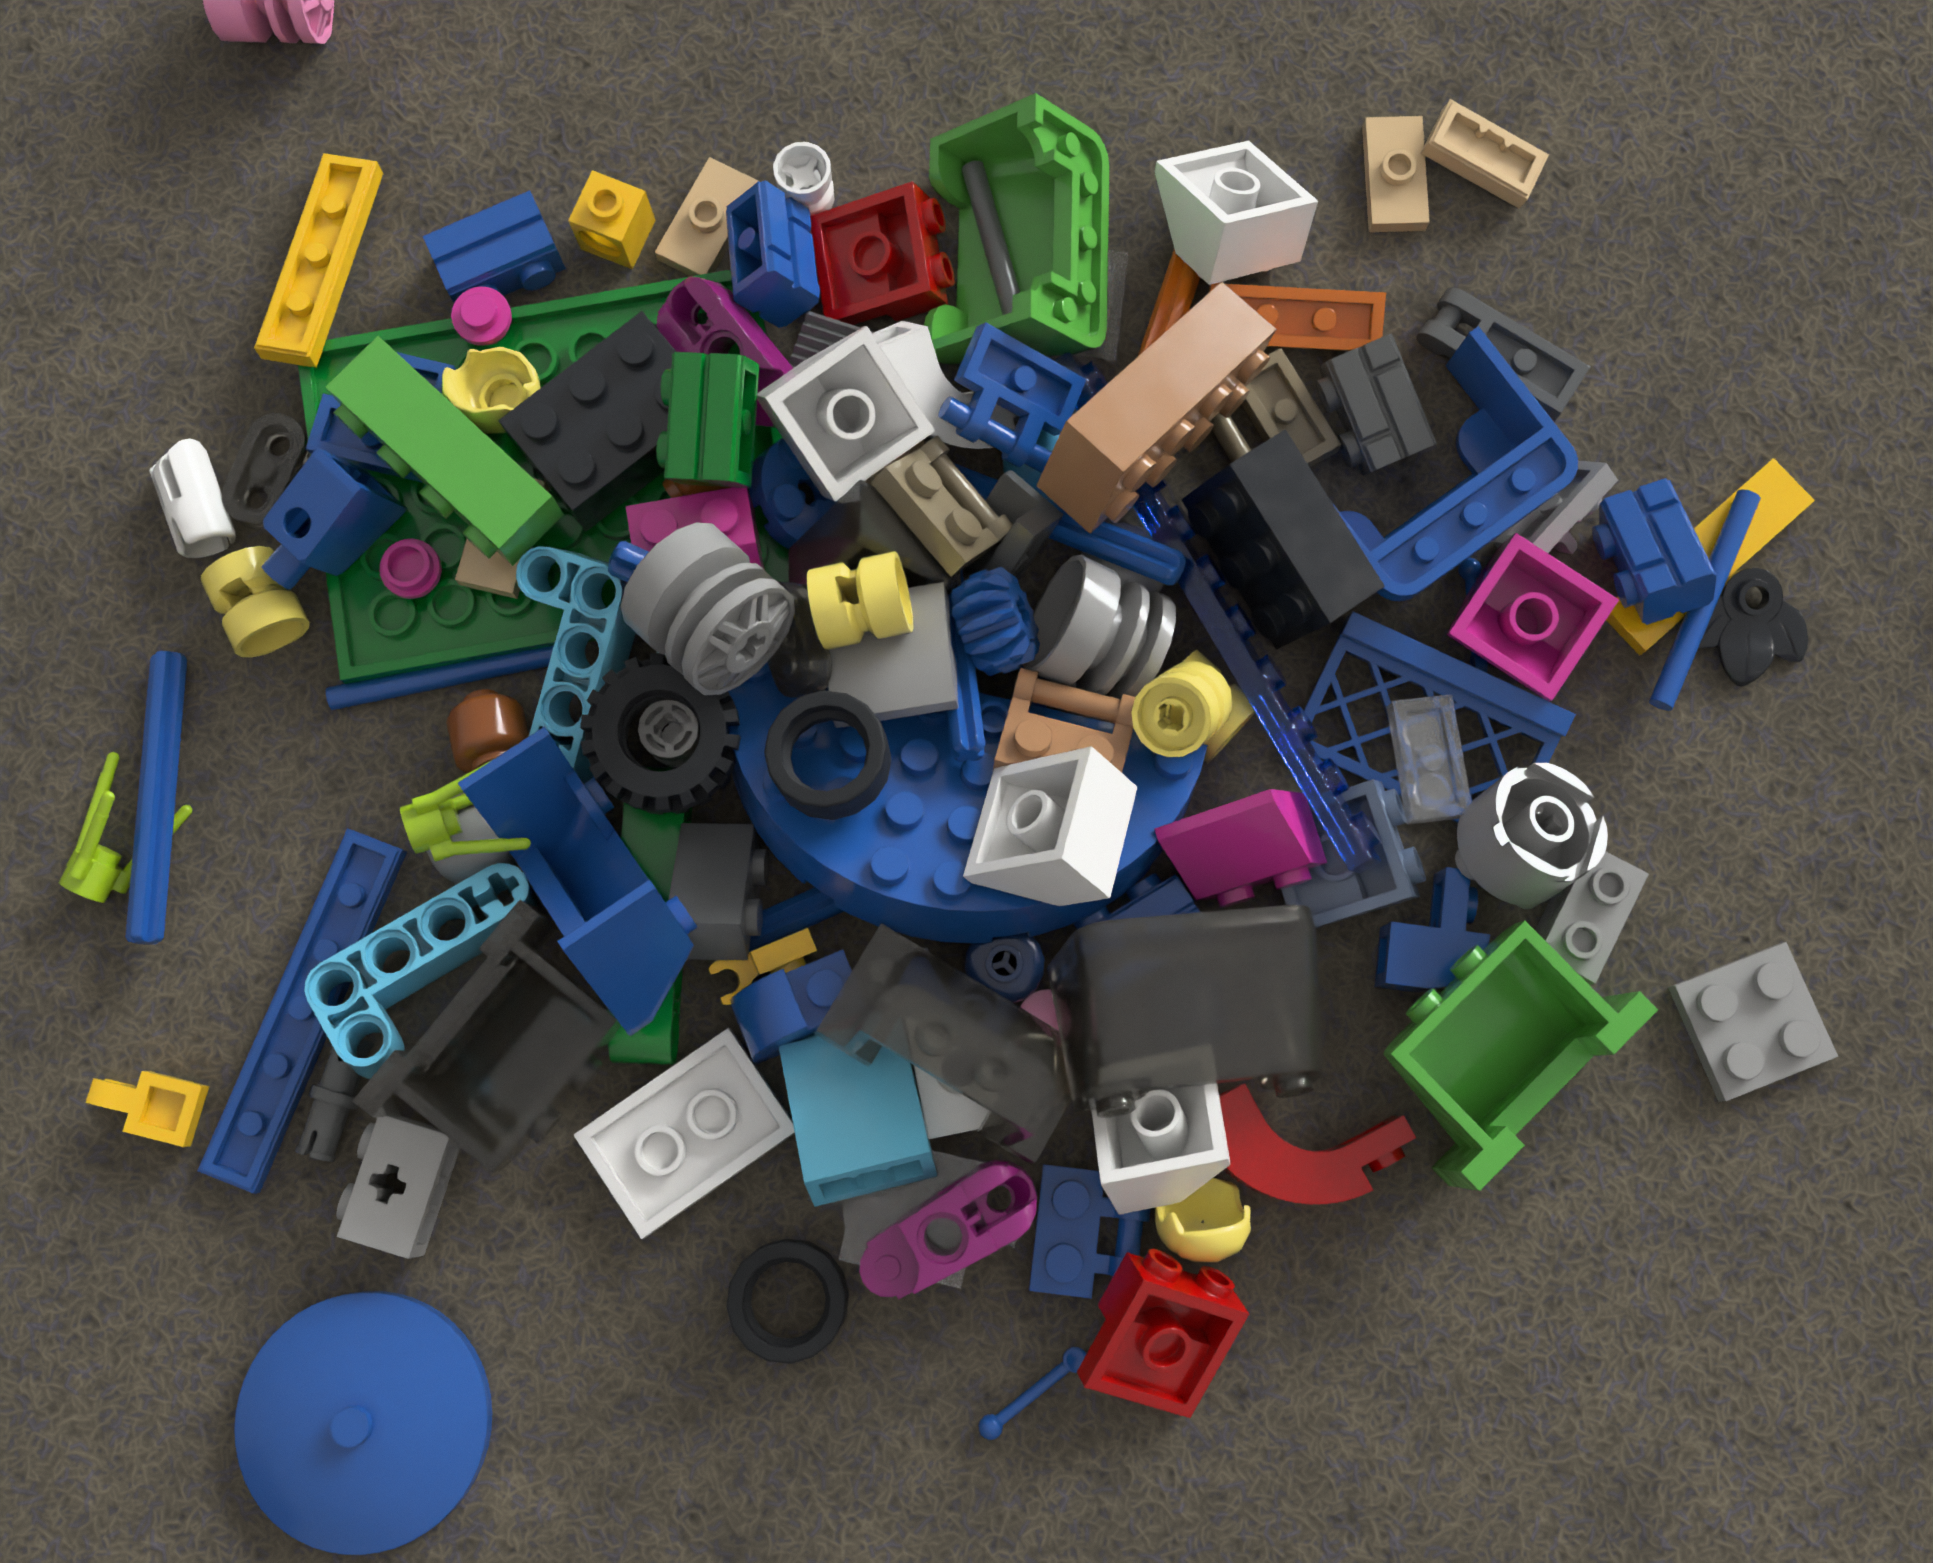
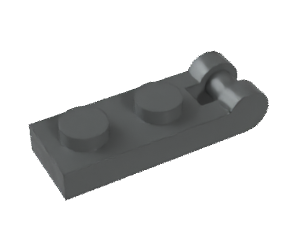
[1416,287,1591,421]

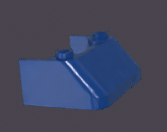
[1331,326,1578,601]
[458,726,698,1037]

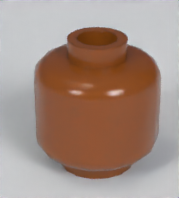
[446,689,529,774]

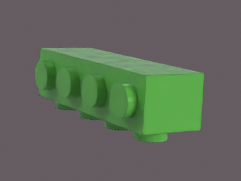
[325,336,564,566]

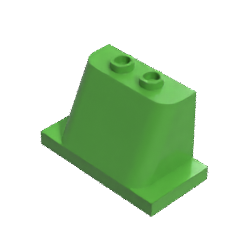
[1383,921,1658,1191]

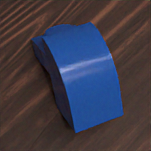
[1374,867,1490,993]
[730,950,867,1065]

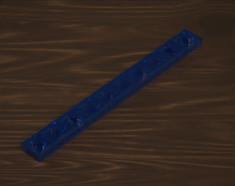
[1054,352,1381,874]

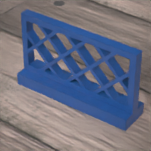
[1288,611,1576,823]

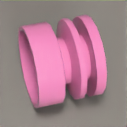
[203,0,334,44]

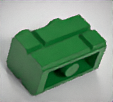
[657,352,759,488]

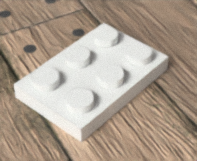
[574,1028,795,1239]

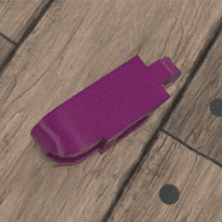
[656,276,793,428]
[859,1159,1037,1300]

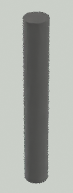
[962,161,1020,315]

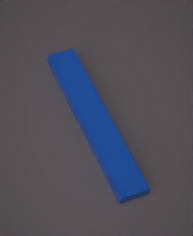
[197,828,407,1194]

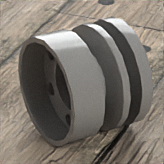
[621,522,795,695]
[1023,555,1176,699]

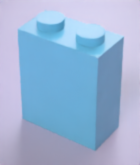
[779,1016,937,1207]

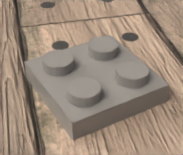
[1668,942,1838,1102]

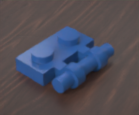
[938,322,1087,473]
[1029,1164,1151,1299]

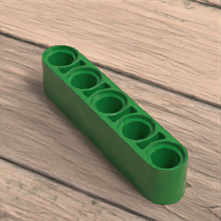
[608,767,692,1065]

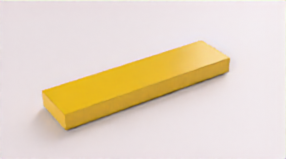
[254,153,383,368]
[1606,458,1815,656]

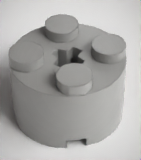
[1455,763,1608,909]

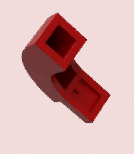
[1219,1083,1416,1205]

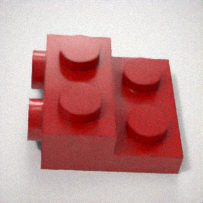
[810,181,955,325]
[1077,1249,1249,1418]

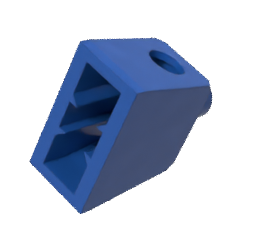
[261,447,407,590]

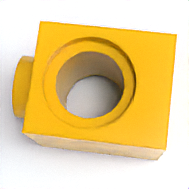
[568,170,656,270]

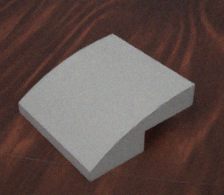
[825,582,958,728]

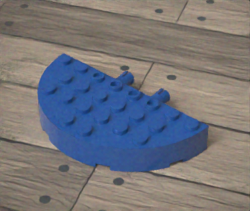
[728,647,1208,943]

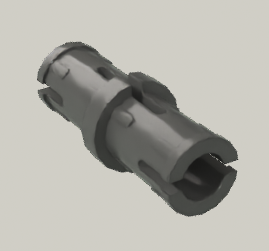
[295,1039,375,1162]

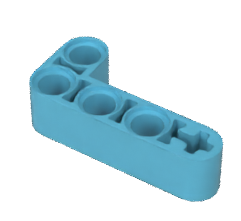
[516,546,636,784]
[304,863,537,1079]

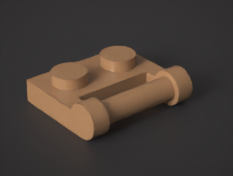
[992,668,1135,773]

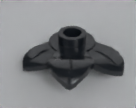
[1699,568,1808,687]

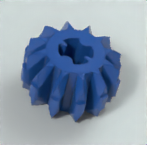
[951,567,1040,676]

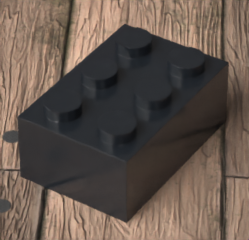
[498,311,676,532]
[1181,429,1385,650]

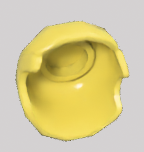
[442,346,541,434]
[1155,1178,1251,1262]

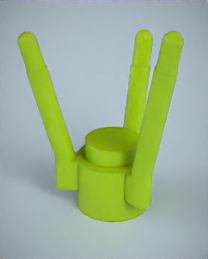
[58,752,193,903]
[400,759,531,862]

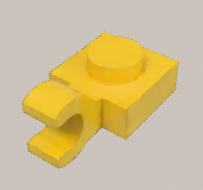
[707,928,817,1005]
[85,1071,210,1147]

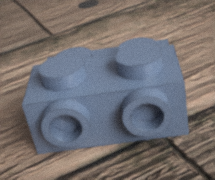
[1281,779,1426,934]

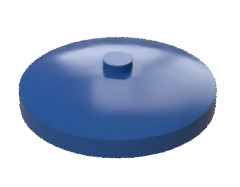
[234,1291,492,1555]

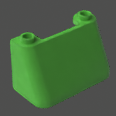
[924,93,1109,365]

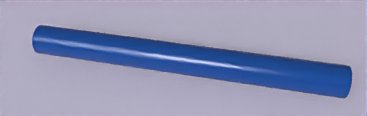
[1649,489,1761,711]
[326,646,554,710]

